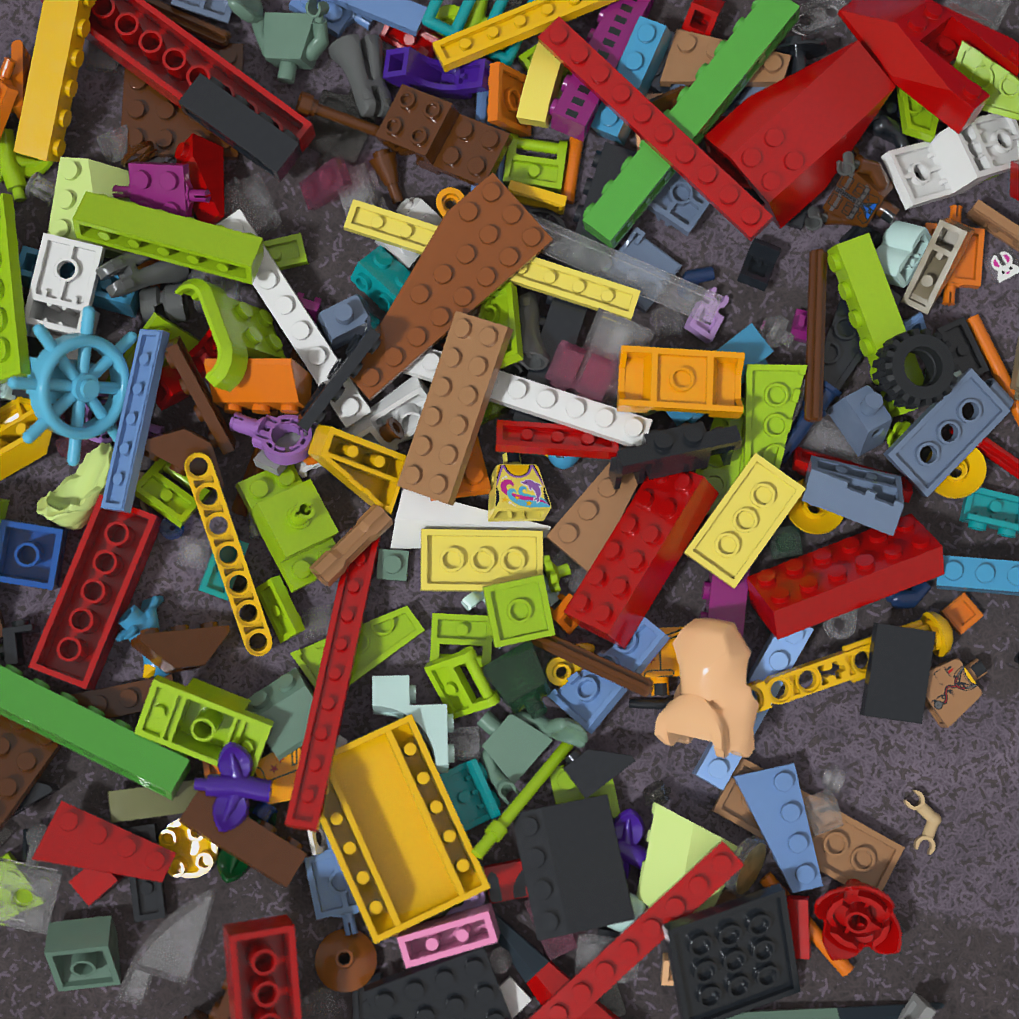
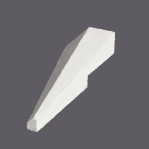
[295,376,429,478]
[390,489,551,550]

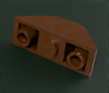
[143,426,224,491]
[131,622,230,673]

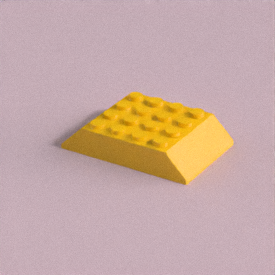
[296,714,491,944]

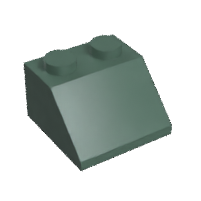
[248,667,314,761]
[44,915,121,992]

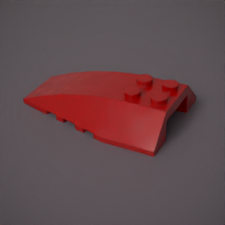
[703,40,896,229]

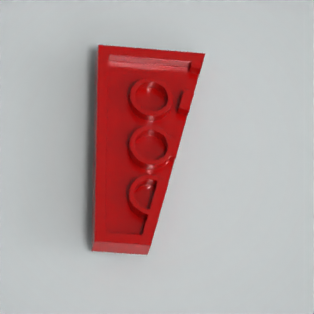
[32,801,176,883]

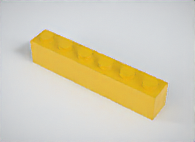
[13,0,96,162]

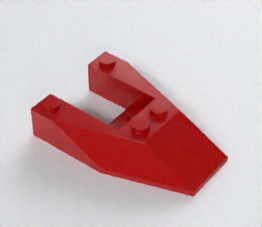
[838,0,1019,134]

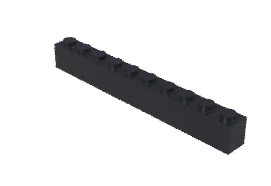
[508,142,637,423]

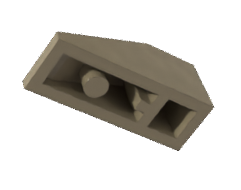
[901,218,975,315]

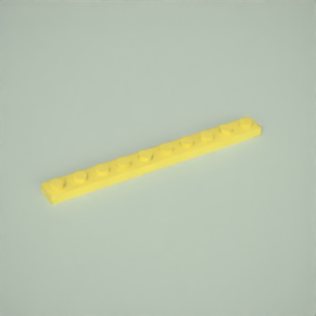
[344,199,641,322]

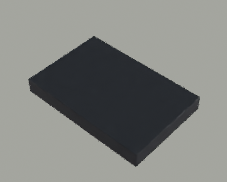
[860,622,936,724]

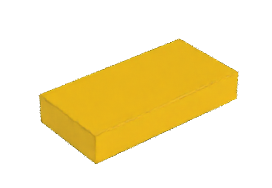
[508,180,567,215]

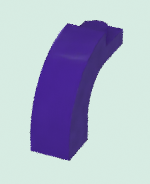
[382,46,492,99]

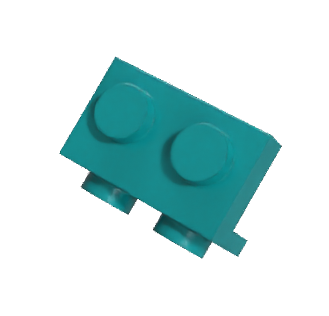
[350,245,411,313]
[959,488,1019,538]
[439,758,501,831]

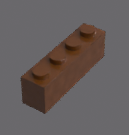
[179,790,307,888]

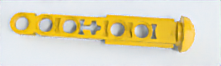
[746,611,954,713]

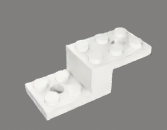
[881,113,1019,210]
[24,233,106,360]

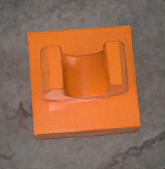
[550,593,578,635]

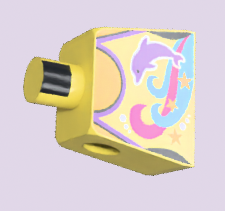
[488,452,551,522]

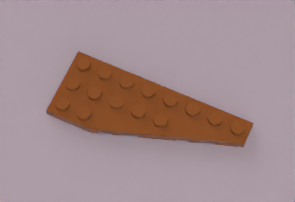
[349,172,553,401]

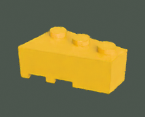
[307,425,407,515]

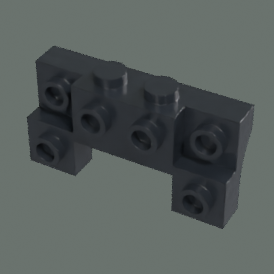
[609,422,742,490]

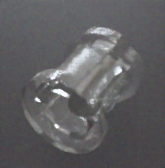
[25,172,56,209]

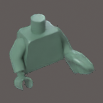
[228,0,329,84]
[477,710,588,804]

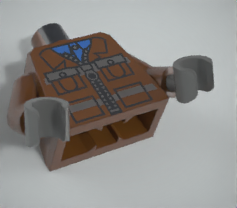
[805,151,900,230]

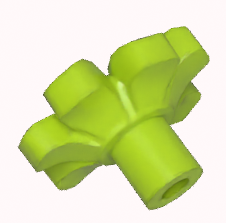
[543,555,571,593]

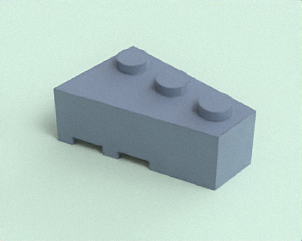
[802,455,904,536]

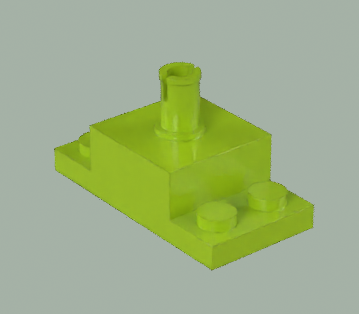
[235,465,339,593]
[134,675,275,776]

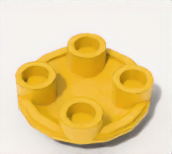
[159,819,219,878]

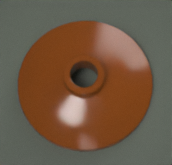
[315,929,377,993]

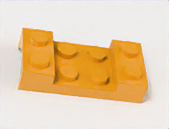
[617,345,745,419]

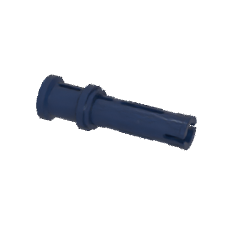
[782,379,842,464]

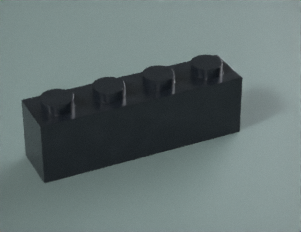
[178,73,302,182]

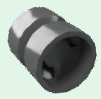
[139,283,189,325]

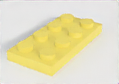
[683,453,806,589]
[420,529,543,592]

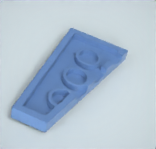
[547,617,670,734]
[733,763,823,893]

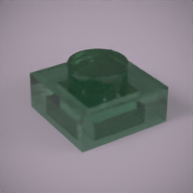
[769,526,803,560]

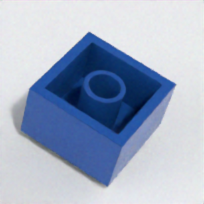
[0,519,68,590]

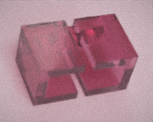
[545,339,618,402]

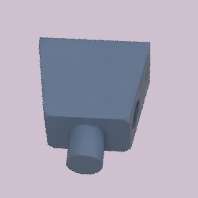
[317,294,374,351]
[827,385,892,457]

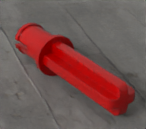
[949,426,1019,479]

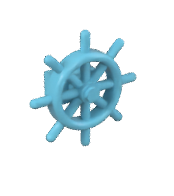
[7,306,138,466]

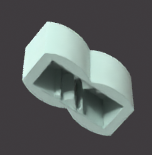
[876,220,932,288]

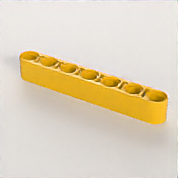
[184,453,272,656]

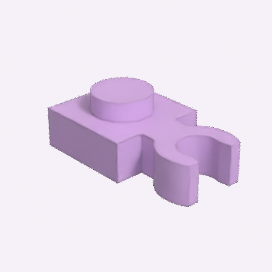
[684,287,729,343]

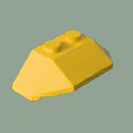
[0,397,52,481]

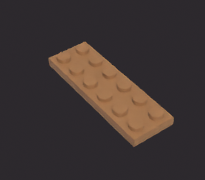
[397,311,513,506]
[711,757,905,891]

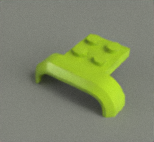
[174,278,286,392]

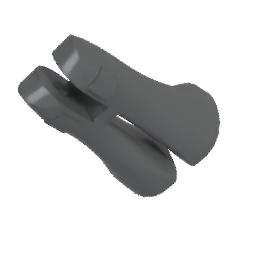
[328,34,392,117]
[96,252,189,298]
[500,292,550,376]

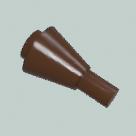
[369,148,404,205]

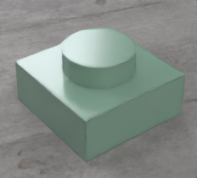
[376,549,409,582]

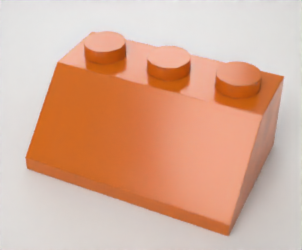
[204,358,313,415]

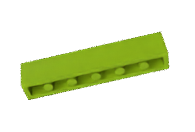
[72,191,264,285]
[827,233,925,417]

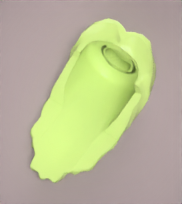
[36,442,114,530]

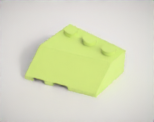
[47,157,130,258]
[636,802,743,914]

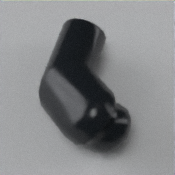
[872,115,911,149]

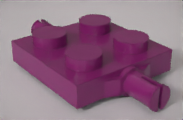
[112,161,211,217]

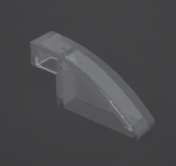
[116,887,218,1006]

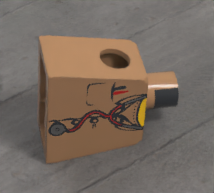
[925,658,987,728]

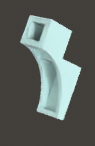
[372,675,455,773]

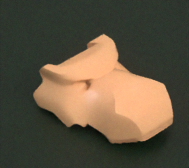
[654,618,759,758]

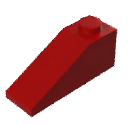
[175,133,224,225]

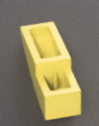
[516,41,564,128]

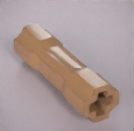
[309,504,393,587]

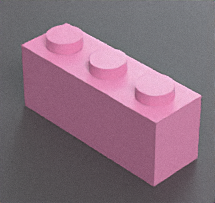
[397,903,500,968]

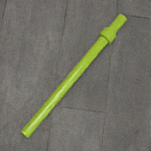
[472,742,574,859]

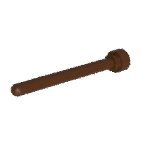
[295,91,380,137]

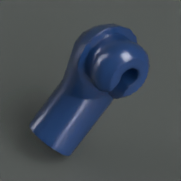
[677,266,715,299]
[886,582,931,609]

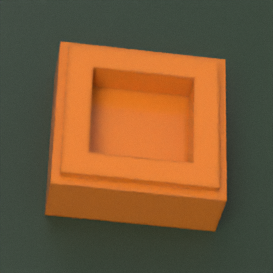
[940,592,984,635]

